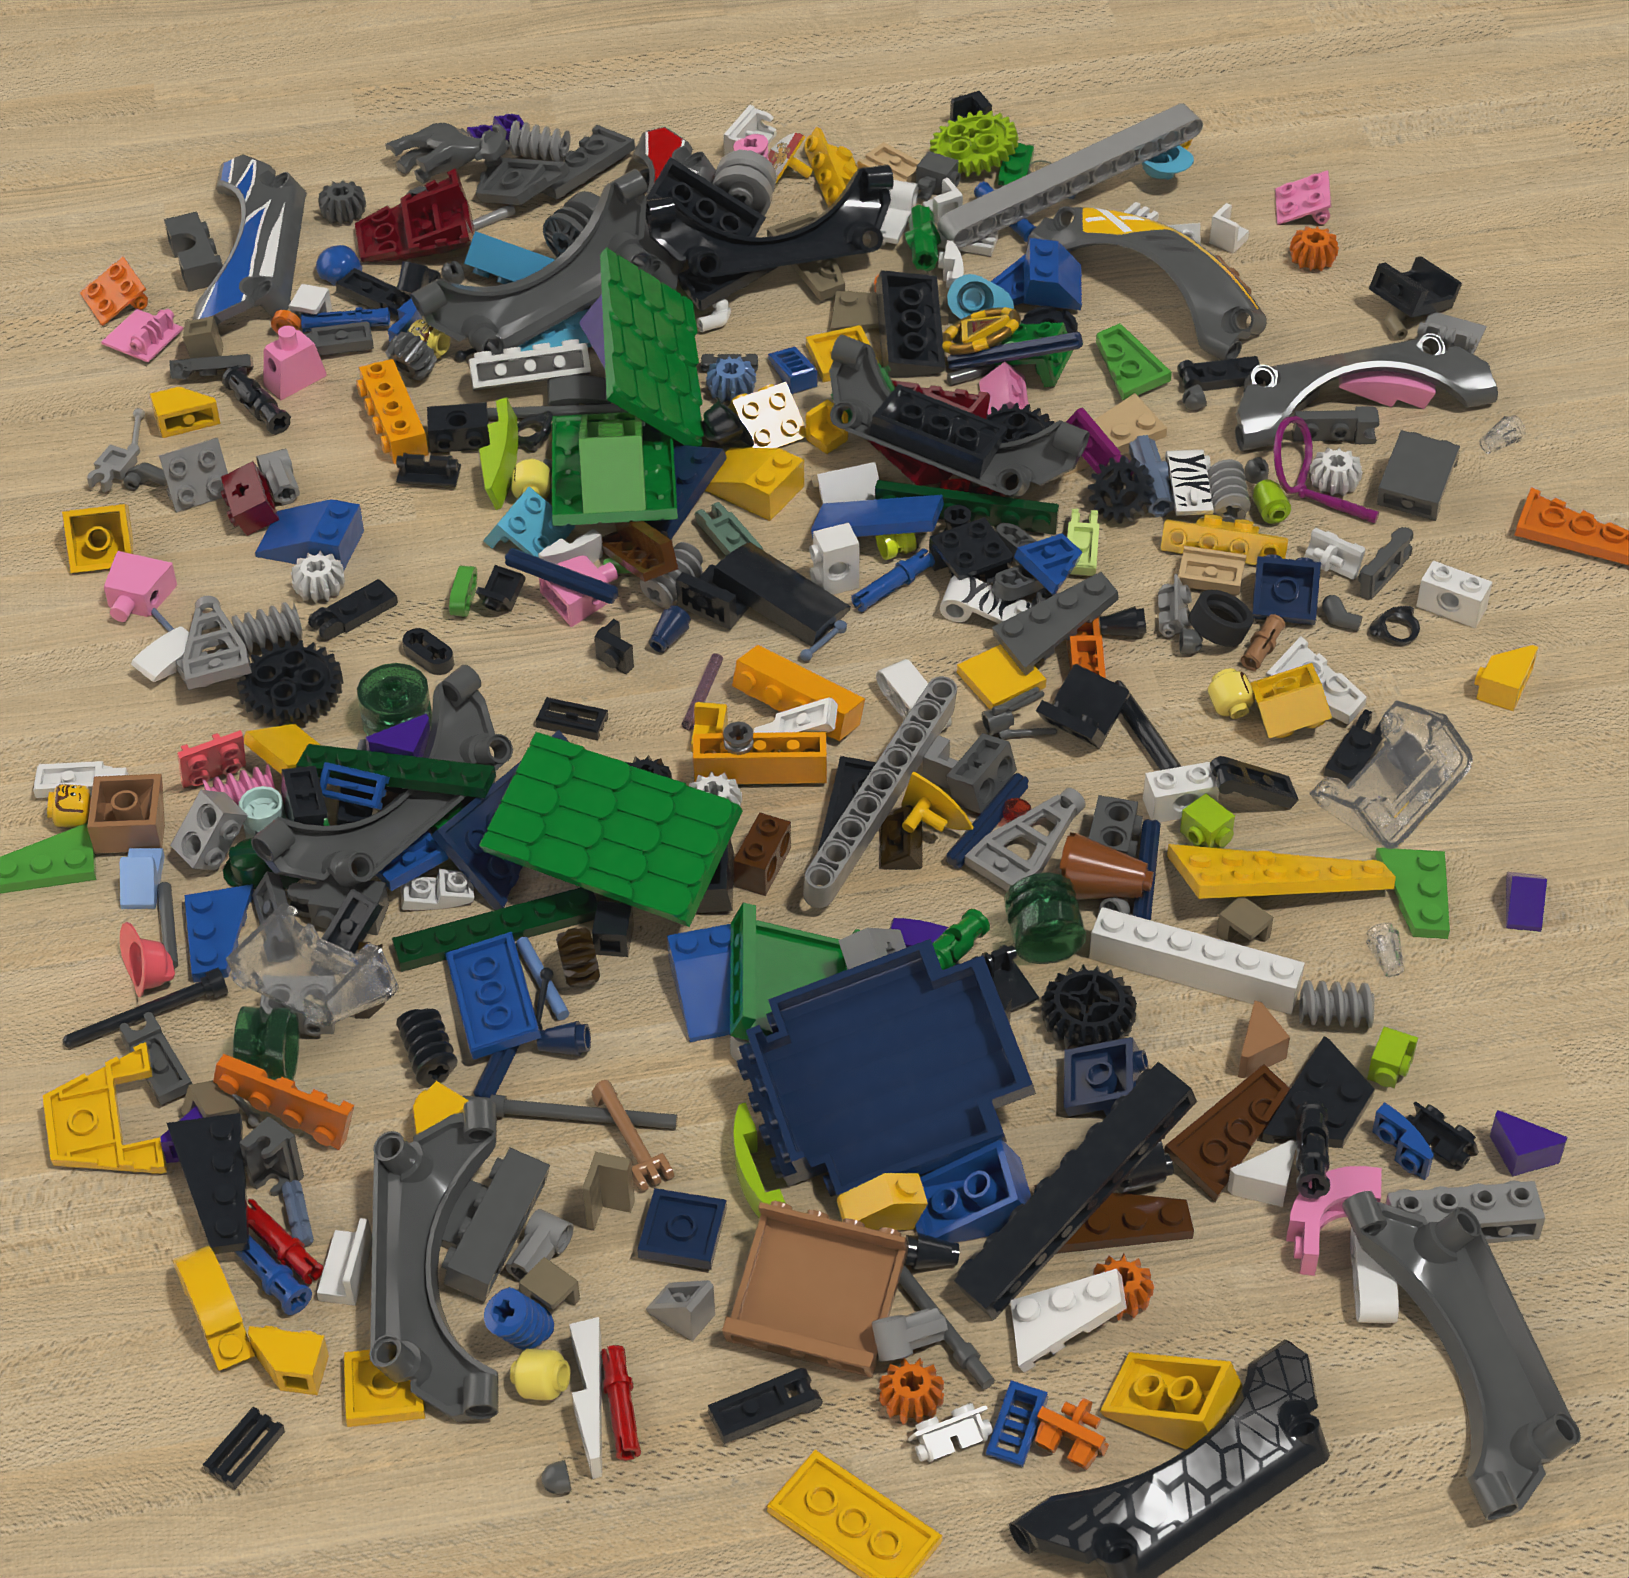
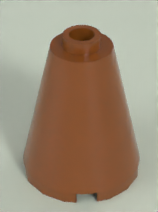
[1057,832,1154,900]

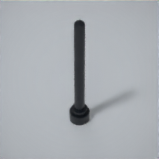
[62,967,229,1048]

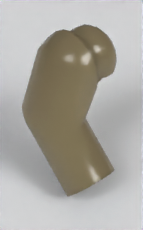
[1384,305,1408,340]

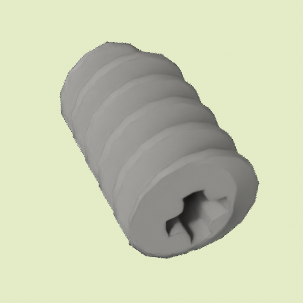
[509,121,571,162]
[1207,459,1251,523]
[640,542,703,609]
[231,602,303,653]
[1299,980,1374,1028]

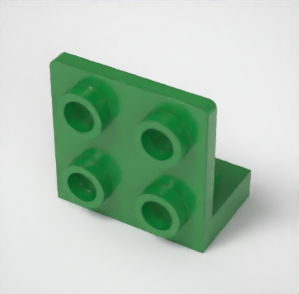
[994,322,1073,387]

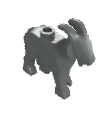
[385,123,510,184]

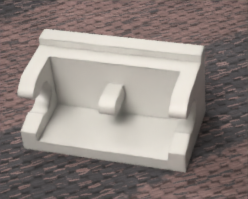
[724,105,777,156]

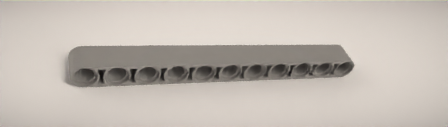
[937,103,1203,248]

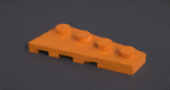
[1515,487,1629,565]
[213,1054,355,1150]

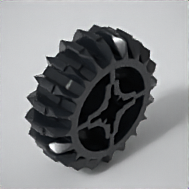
[1041,964,1137,1049]

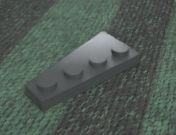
[992,572,1119,676]

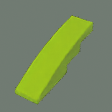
[479,397,518,510]

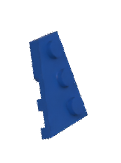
[184,884,254,983]

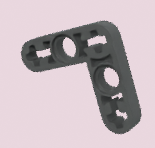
[991,523,1045,601]

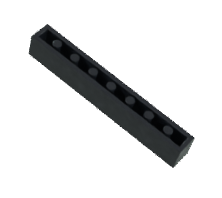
[954,1061,1197,1320]

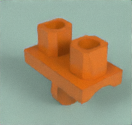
[1035,1398,1109,1470]

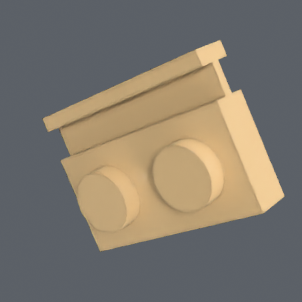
[857,142,920,183]
[1178,546,1246,595]

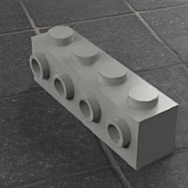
[1385,1180,1545,1243]

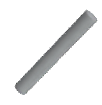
[473,204,516,231]

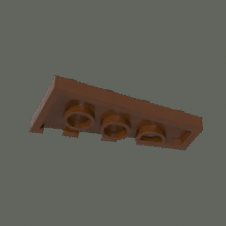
[1164,1064,1290,1202]
[1034,1185,1194,1254]

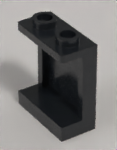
[1369,256,1462,318]

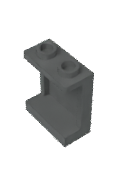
[1377,430,1460,521]

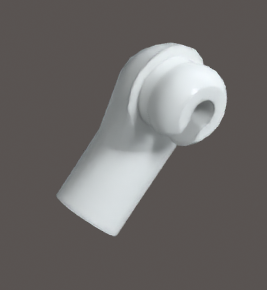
[697,299,731,332]

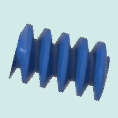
[484,1287,554,1350]

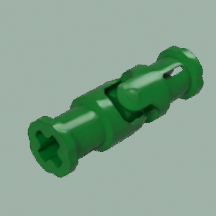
[932,909,990,970]

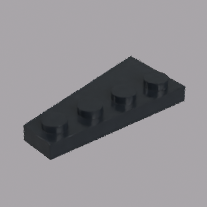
[818,756,877,862]
[167,1113,250,1254]

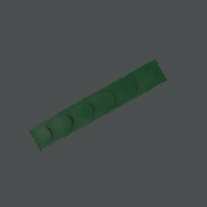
[875,480,1059,535]
[296,744,496,798]
[392,887,598,972]

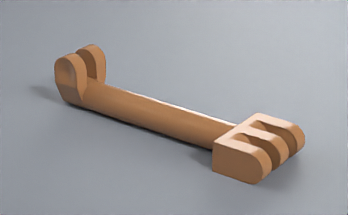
[591,1079,675,1192]

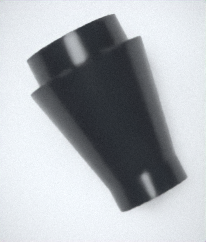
[1100,606,1147,637]
[904,1232,959,1270]

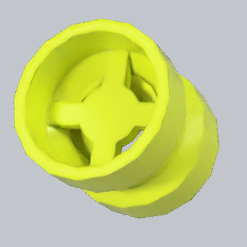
[875,533,917,560]

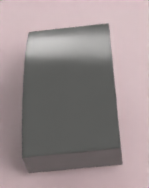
[547,375,612,406]

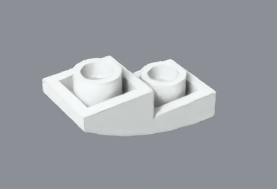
[938,240,964,288]
[538,529,603,564]
[131,626,189,682]
[401,869,474,910]

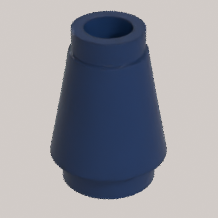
[648,605,691,653]
[537,1021,591,1056]

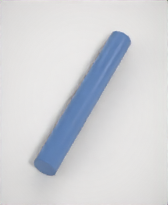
[516,937,570,1020]

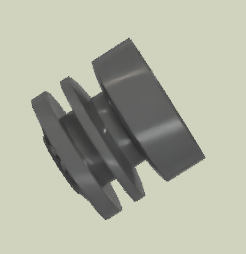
[543,191,600,258]

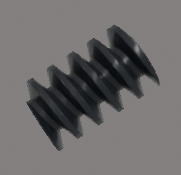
[396,1008,458,1087]

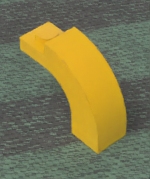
[172,1245,255,1371]

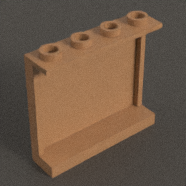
[722,1201,908,1378]

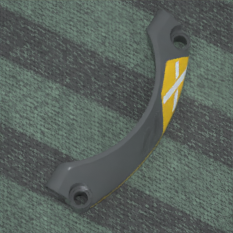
[1027,206,1267,360]

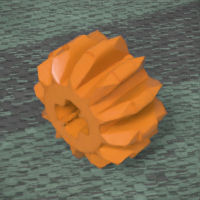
[1289,226,1339,272]
[1093,1254,1154,1320]
[879,1357,944,1425]

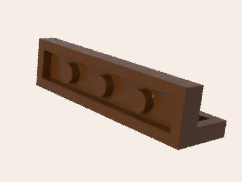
[601,520,679,582]

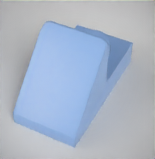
[119,848,165,909]

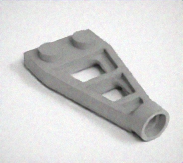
[182,596,252,690]
[965,788,1086,898]

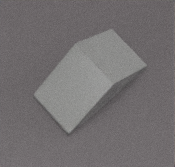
[646,1280,715,1342]

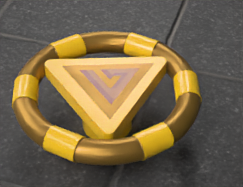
[942,307,1021,355]

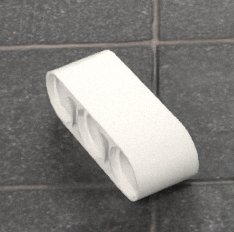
[876,659,952,730]
[1350,1227,1399,1323]

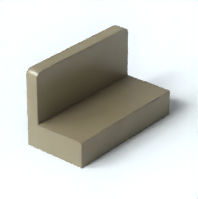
[583,1152,635,1230]

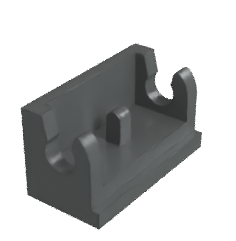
[239,1116,304,1196]

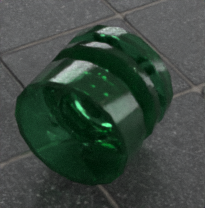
[1004,872,1086,964]

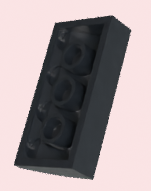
[646,157,766,237]
[876,270,946,377]
[869,384,1008,479]
[712,542,851,647]

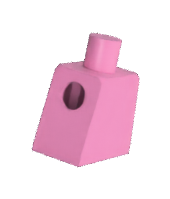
[263,326,327,400]
[104,551,177,622]
[539,556,618,627]

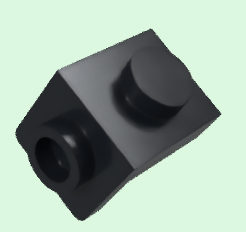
[475,565,526,612]
[594,619,634,674]

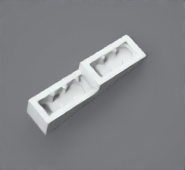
[569,1317,602,1479]

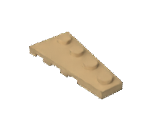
[1063,393,1167,476]

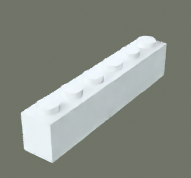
[1089,907,1305,1015]

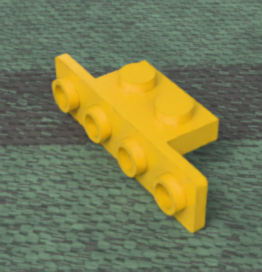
[804,127,858,208]
[1161,514,1288,565]

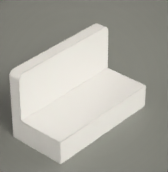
[811,462,879,504]
[317,1218,372,1306]

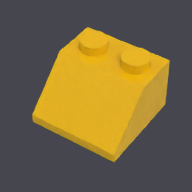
[62,504,133,573]
[1250,663,1332,738]

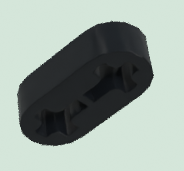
[402,628,454,675]

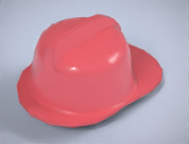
[120,922,175,997]

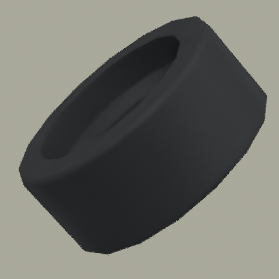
[1189,590,1254,647]

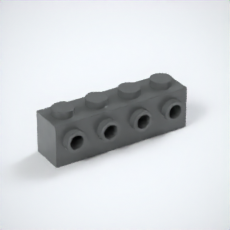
[442,1147,550,1302]

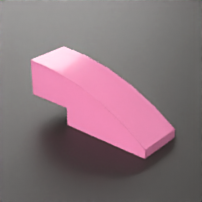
[1339,371,1436,409]

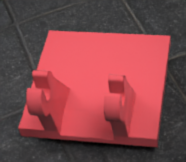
[177,730,246,788]

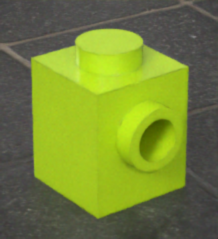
[1180,793,1235,848]

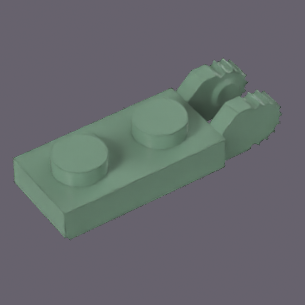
[695,502,763,556]

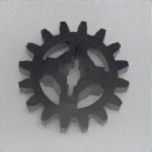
[1088,455,1156,524]

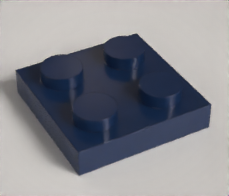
[637,1188,727,1270]

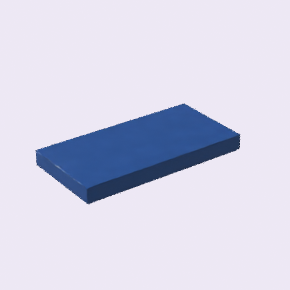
[811,495,944,539]
[445,932,541,1060]

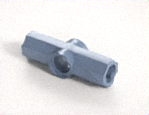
[1129,435,1175,517]

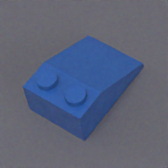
[255,499,364,570]
[667,924,731,1042]
[915,1139,1031,1243]

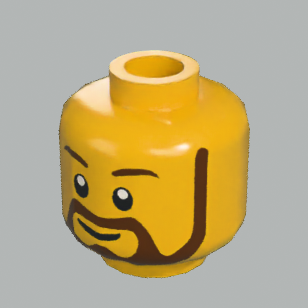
[47,784,91,828]

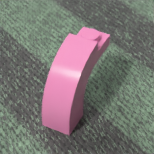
[1286,1166,1382,1276]

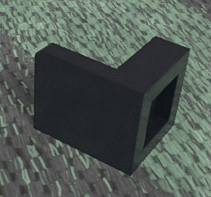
[950,90,992,122]
[592,901,634,957]

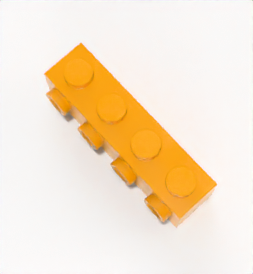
[356,359,428,464]
[732,645,865,741]
[693,732,827,784]

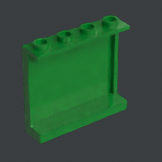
[730,902,860,1040]

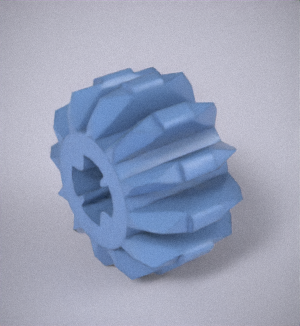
[706,356,756,403]

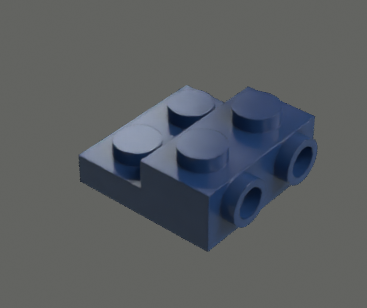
[1252,554,1321,625]
[1064,1037,1149,1116]

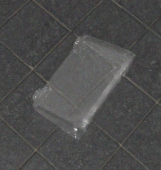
[1309,700,1473,849]
[226,902,399,1026]

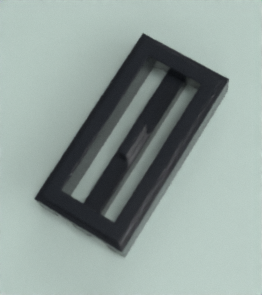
[536,697,608,741]
[203,1406,285,1490]

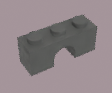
[164,211,223,292]

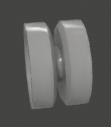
[713,150,776,216]

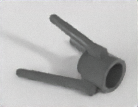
[982,687,1057,740]

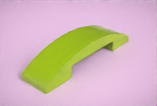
[734,1102,785,1219]

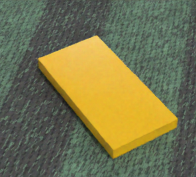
[767,1449,942,1578]

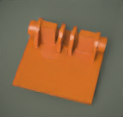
[80,257,148,326]

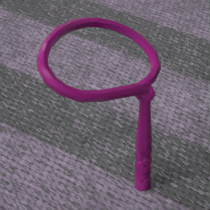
[1273,416,1379,523]

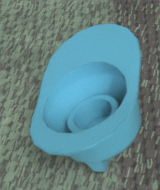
[1142,145,1194,180]
[947,274,1014,319]

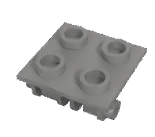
[1417,312,1487,354]
[159,437,228,512]

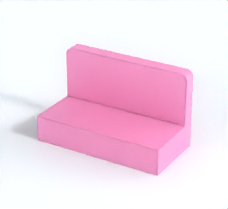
[979,362,1028,415]

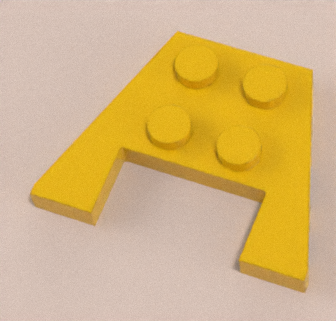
[42,1042,167,1174]

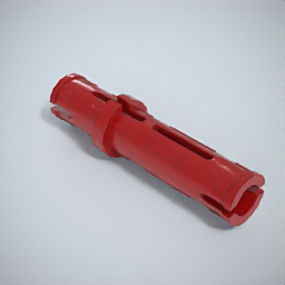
[247,1199,324,1284]
[601,1345,641,1461]

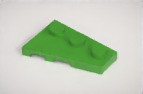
[1096,323,1172,401]
[0,823,96,894]
[1375,848,1450,939]

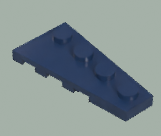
[644,444,727,540]

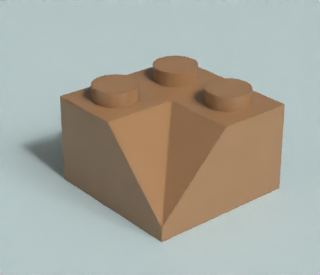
[87,774,165,853]

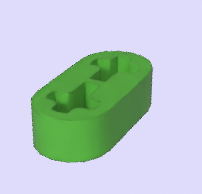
[449,565,478,617]

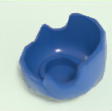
[315,245,362,285]

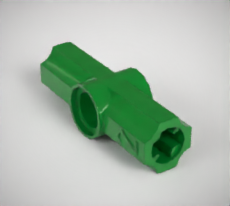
[905,204,942,272]

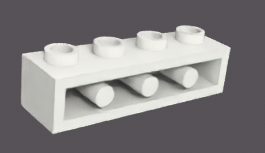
[468,339,591,390]

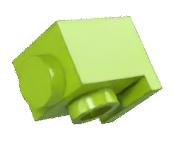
[1367,1026,1418,1089]

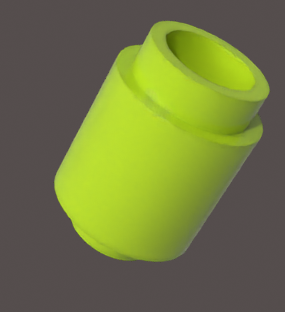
[1253,479,1291,524]

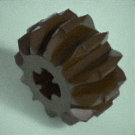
[556,927,600,988]

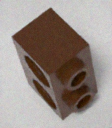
[733,812,791,896]

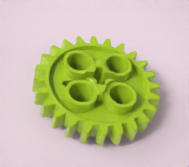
[929,111,1019,177]

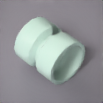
[239,786,287,839]

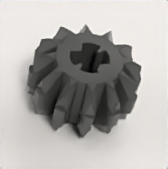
[318,180,366,225]
[385,331,437,381]

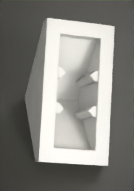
[1227,1139,1296,1207]

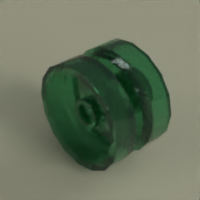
[357,663,432,736]
[233,1006,300,1081]

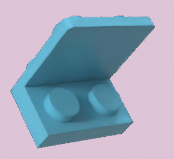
[483,487,575,557]

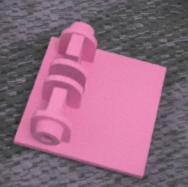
[1275,170,1331,225]
[101,309,183,362]

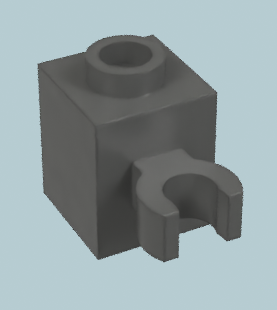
[916,151,961,201]

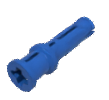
[235,1235,312,1315]

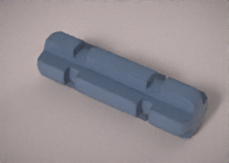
[281,1180,314,1246]

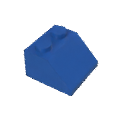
[1024,238,1082,310]

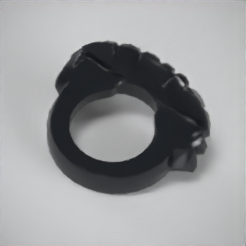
[518,411,553,451]
[1369,606,1420,646]

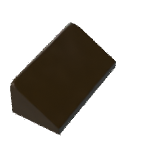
[881,805,923,870]

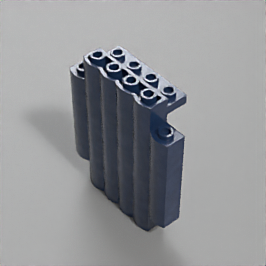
[737,939,1036,1197]

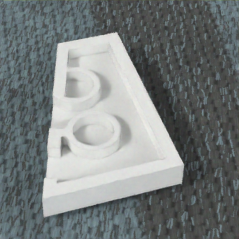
[1266,636,1367,725]
[1011,1269,1127,1373]

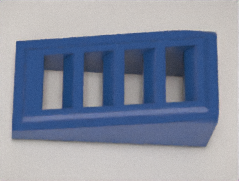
[768,346,818,394]
[986,1380,1048,1467]

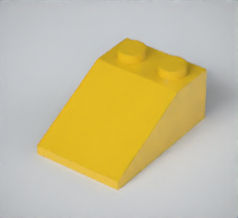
[705,447,805,521]
[1100,1352,1243,1449]

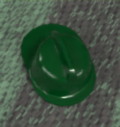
[223,837,301,889]

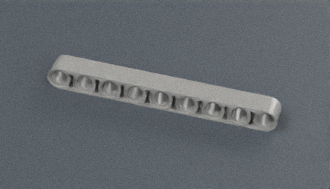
[803,676,957,908]

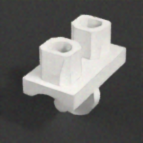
[1304,528,1365,580]

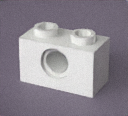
[809,523,859,595]
[1416,561,1492,628]
[1143,762,1219,822]

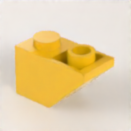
[248,1326,329,1395]

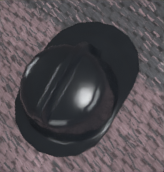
[702,396,754,447]

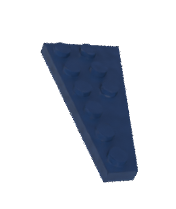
[431,730,569,910]

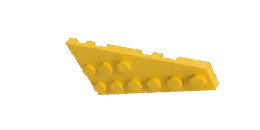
[1167,844,1396,899]

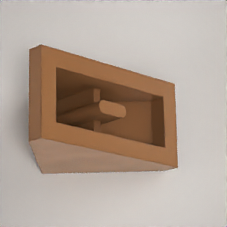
[1238,1001,1290,1079]

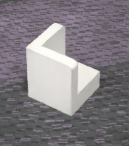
[923,178,963,224]
[1209,203,1249,254]
[289,284,332,319]

